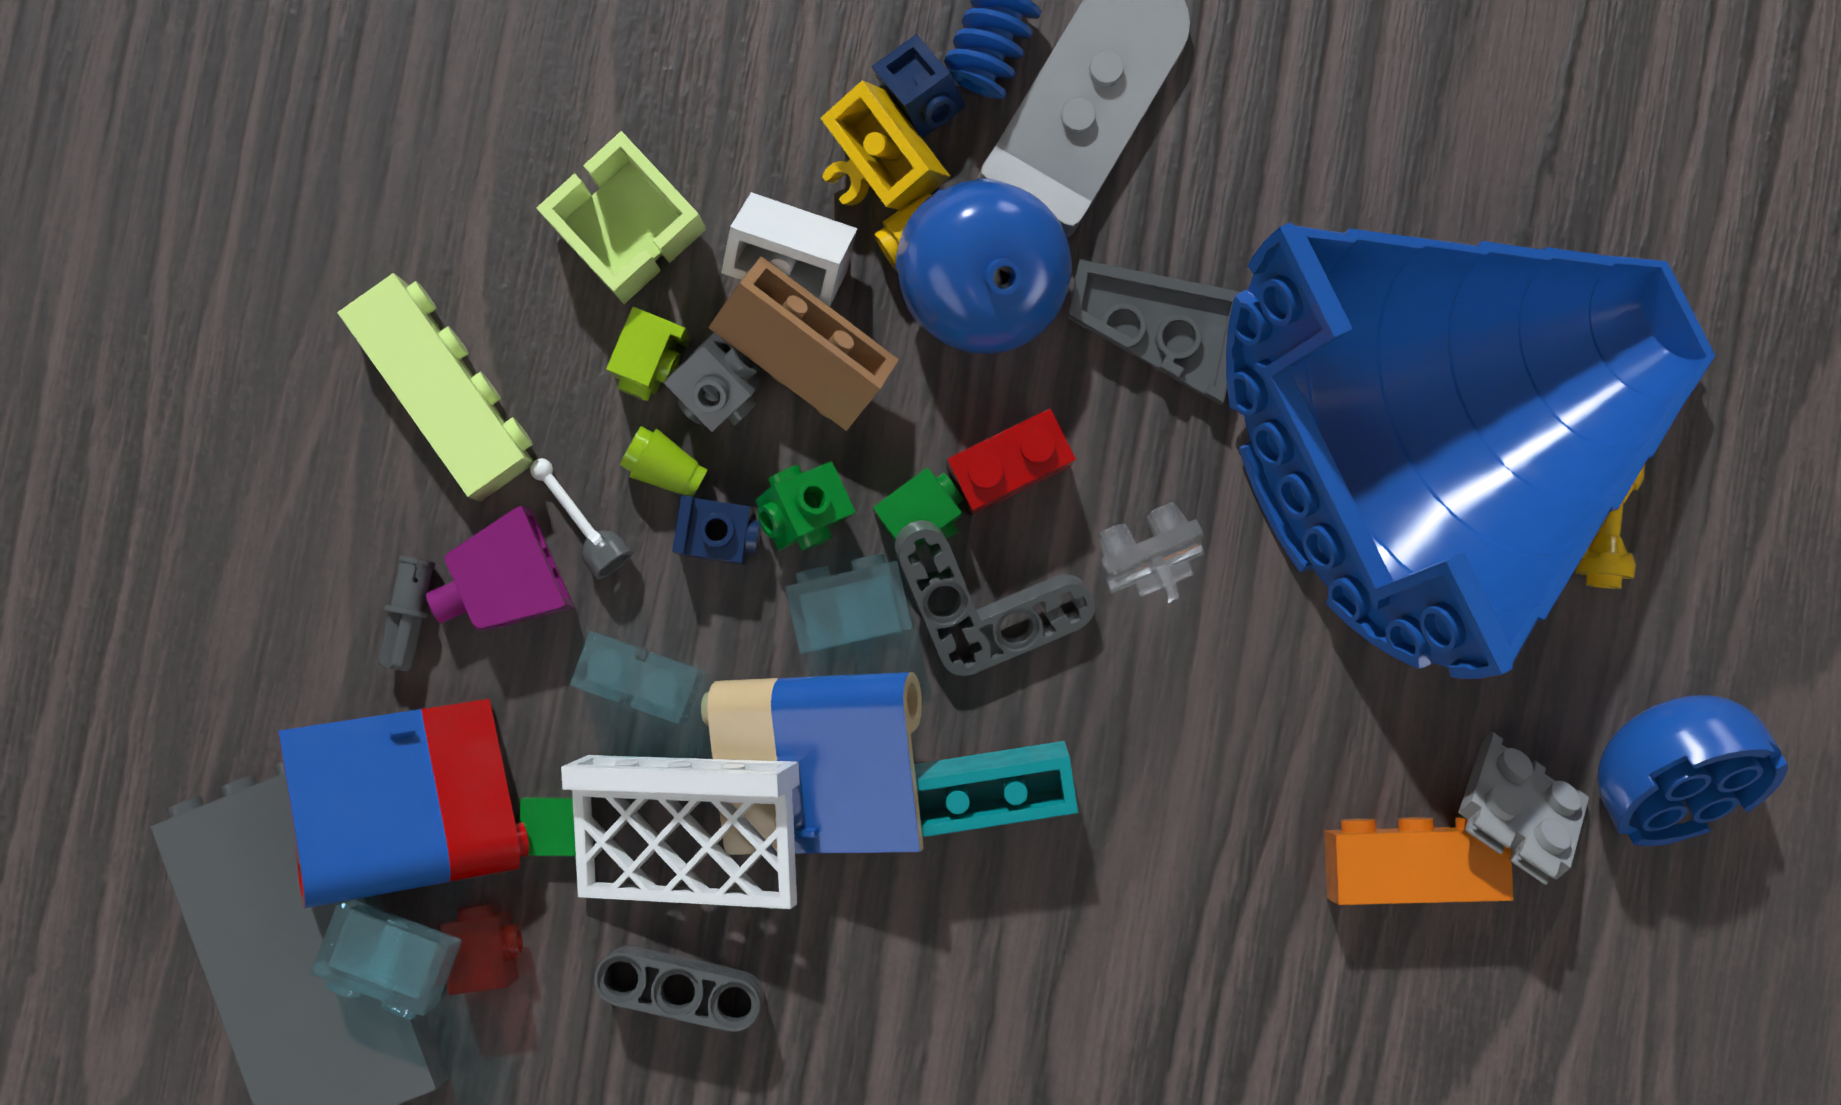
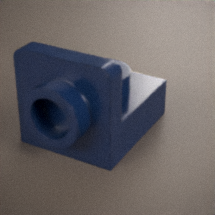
[871,34,965,137]

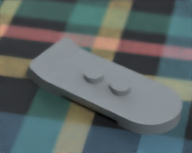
[978,0,1190,238]

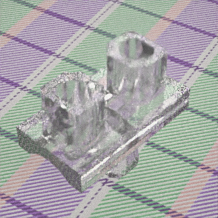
[1099,502,1204,603]

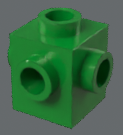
[755,461,856,552]

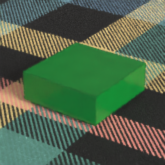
[520,797,576,856]

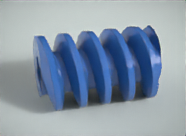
[944,0,1042,100]

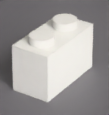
[721,192,858,307]

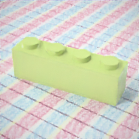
[337,273,534,502]

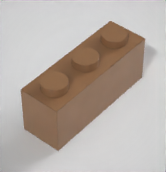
[708,256,899,431]

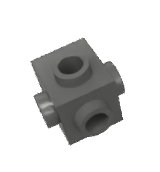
[664,333,762,432]

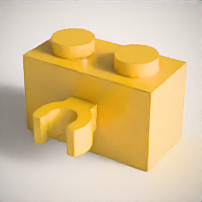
[820,80,950,210]

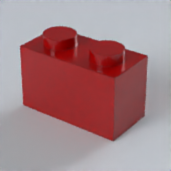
[946,408,1076,516]

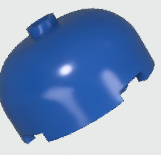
[896,178,1072,354]
[1597,695,1788,846]

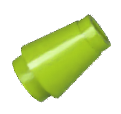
[619,426,708,497]

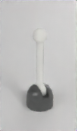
[530,458,633,580]

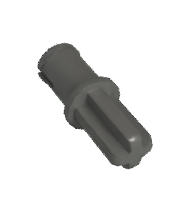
[378,556,436,671]

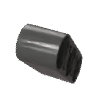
[594,946,764,1032]

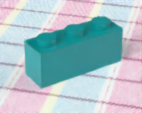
[914,741,1078,837]

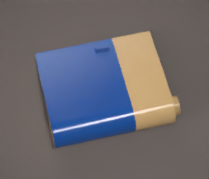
[701,672,924,855]

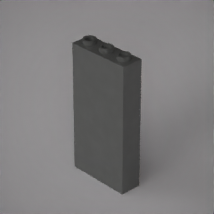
[150,762,450,1105]

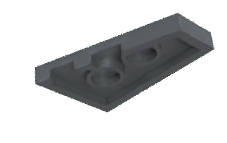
[1067,259,1241,406]

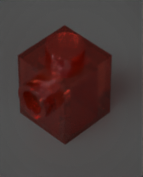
[440,903,523,995]

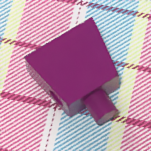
[426,506,575,631]

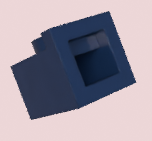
[672,495,761,566]

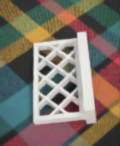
[561,755,800,909]

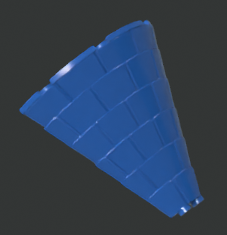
[1226,222,1716,679]

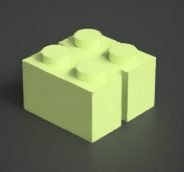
[536,131,706,304]

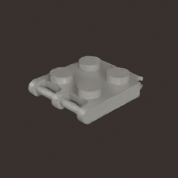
[1458,732,1589,885]

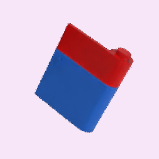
[278,699,529,909]

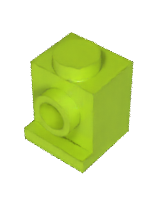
[606,307,692,401]

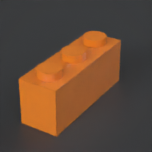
[1324,816,1514,905]

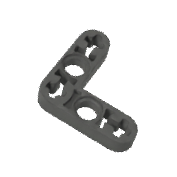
[895,520,1096,676]

